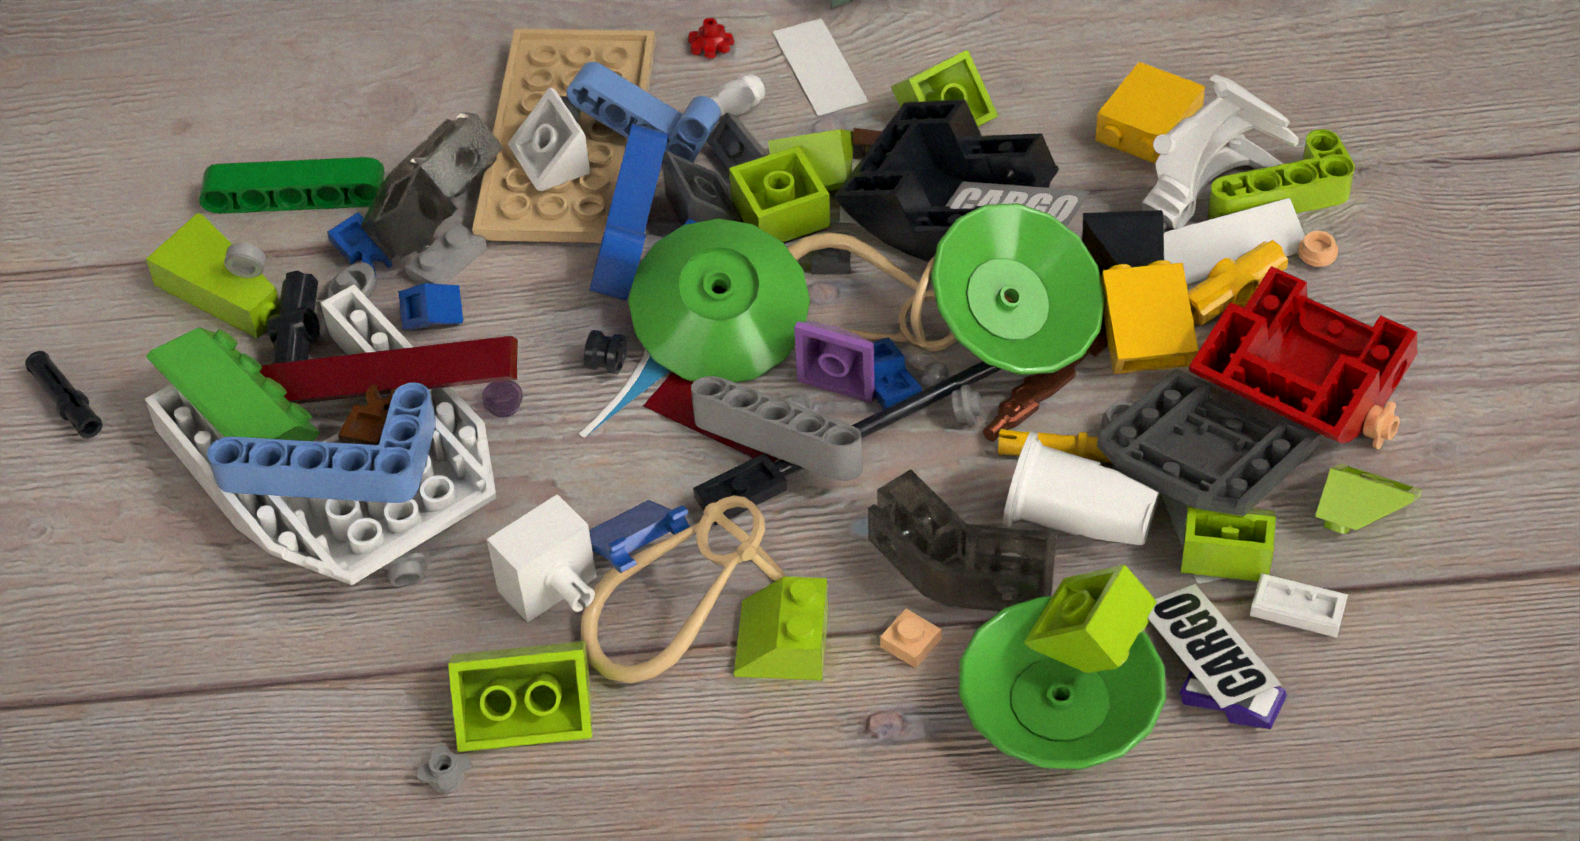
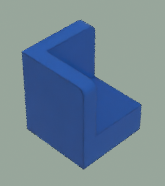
[398,283,463,330]

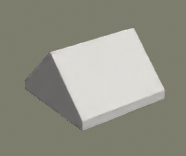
[508,87,590,191]

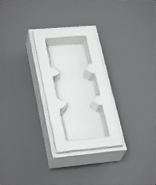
[1250,573,1348,637]

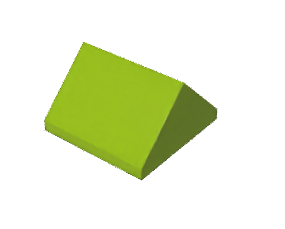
[768,129,854,191]

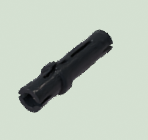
[25,351,103,439]

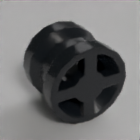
[584,330,627,374]

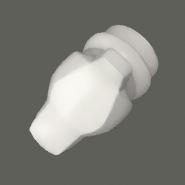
[710,74,765,117]

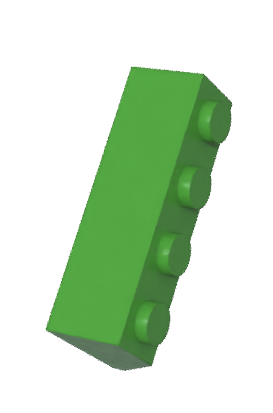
[146,327,320,441]

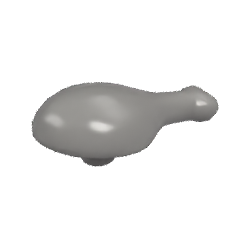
[318,262,376,341]

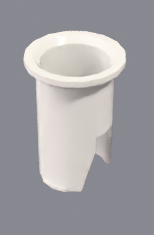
[1003,431,1160,545]

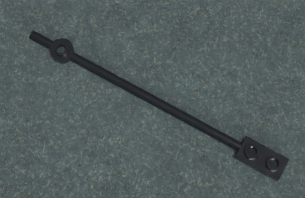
[693,317,1104,526]

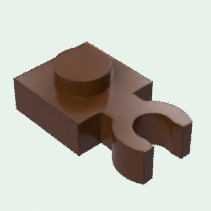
[338,384,396,445]

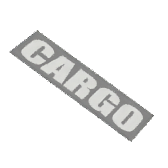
[946,181,1090,227]

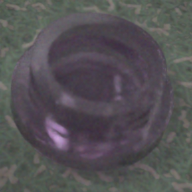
[482,380,523,417]

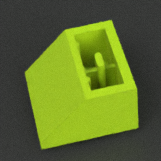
[1181,505,1276,582]

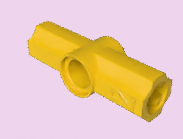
[1188,240,1288,326]

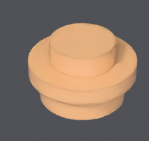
[1298,231,1338,267]

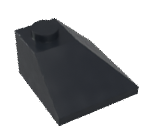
[1081,210,1164,277]

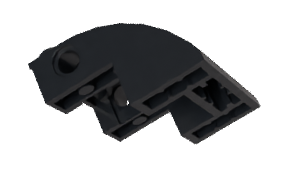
[834,99,1059,262]

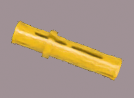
[998,429,1113,464]

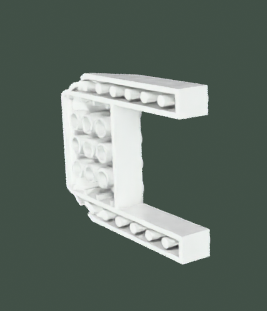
[145,284,497,585]

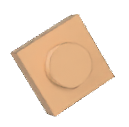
[880,608,942,668]

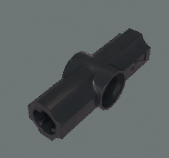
[268,270,320,364]

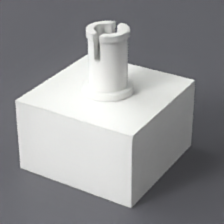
[487,494,597,623]

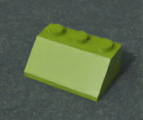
[448,641,593,752]

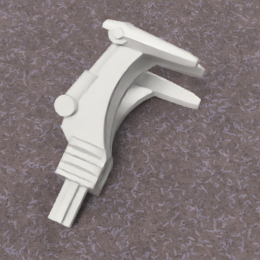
[1141,74,1299,232]

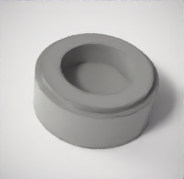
[224,243,266,278]

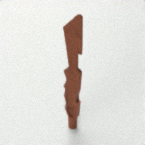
[983,320,1108,442]

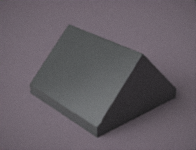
[662,151,744,225]

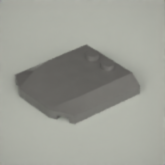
[1097,369,1321,516]

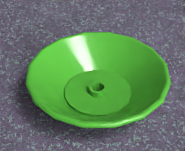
[931,203,1106,375]
[628,218,810,383]
[959,597,1166,769]

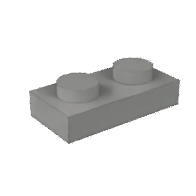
[405,223,487,285]

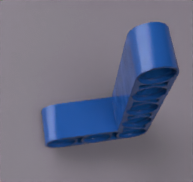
[589,124,669,301]

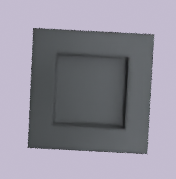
[811,248,851,274]

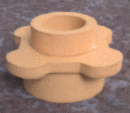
[1363,401,1400,449]

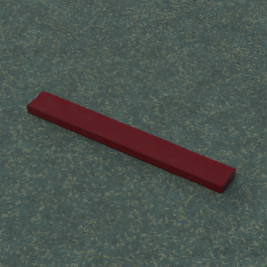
[260,336,518,404]

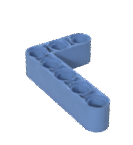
[207,382,436,503]

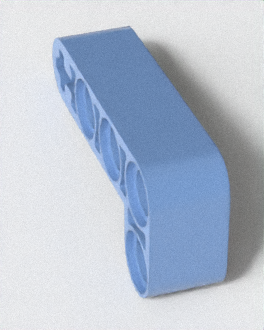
[566,62,721,162]

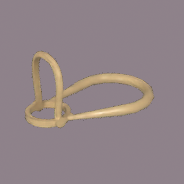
[787,232,956,353]
[580,496,786,683]

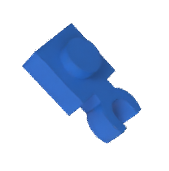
[327,212,392,276]

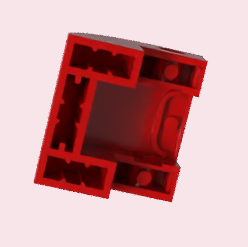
[1189,266,1418,444]

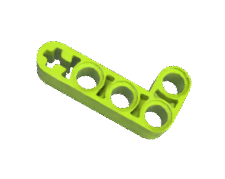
[1208,129,1355,220]

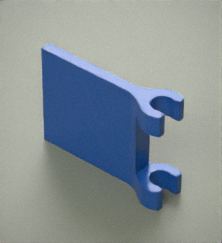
[589,500,697,573]

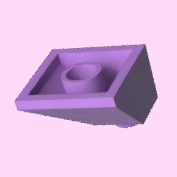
[794,321,875,403]

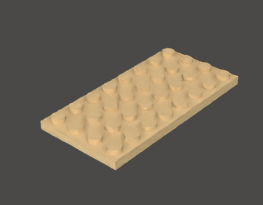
[472,29,656,243]

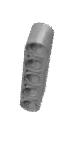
[691,376,863,481]

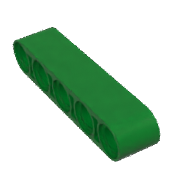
[199,157,385,214]

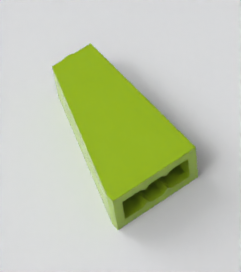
[146,213,280,339]

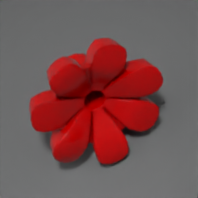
[688,18,735,58]

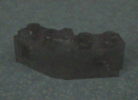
[361,112,504,260]
[868,469,1057,612]

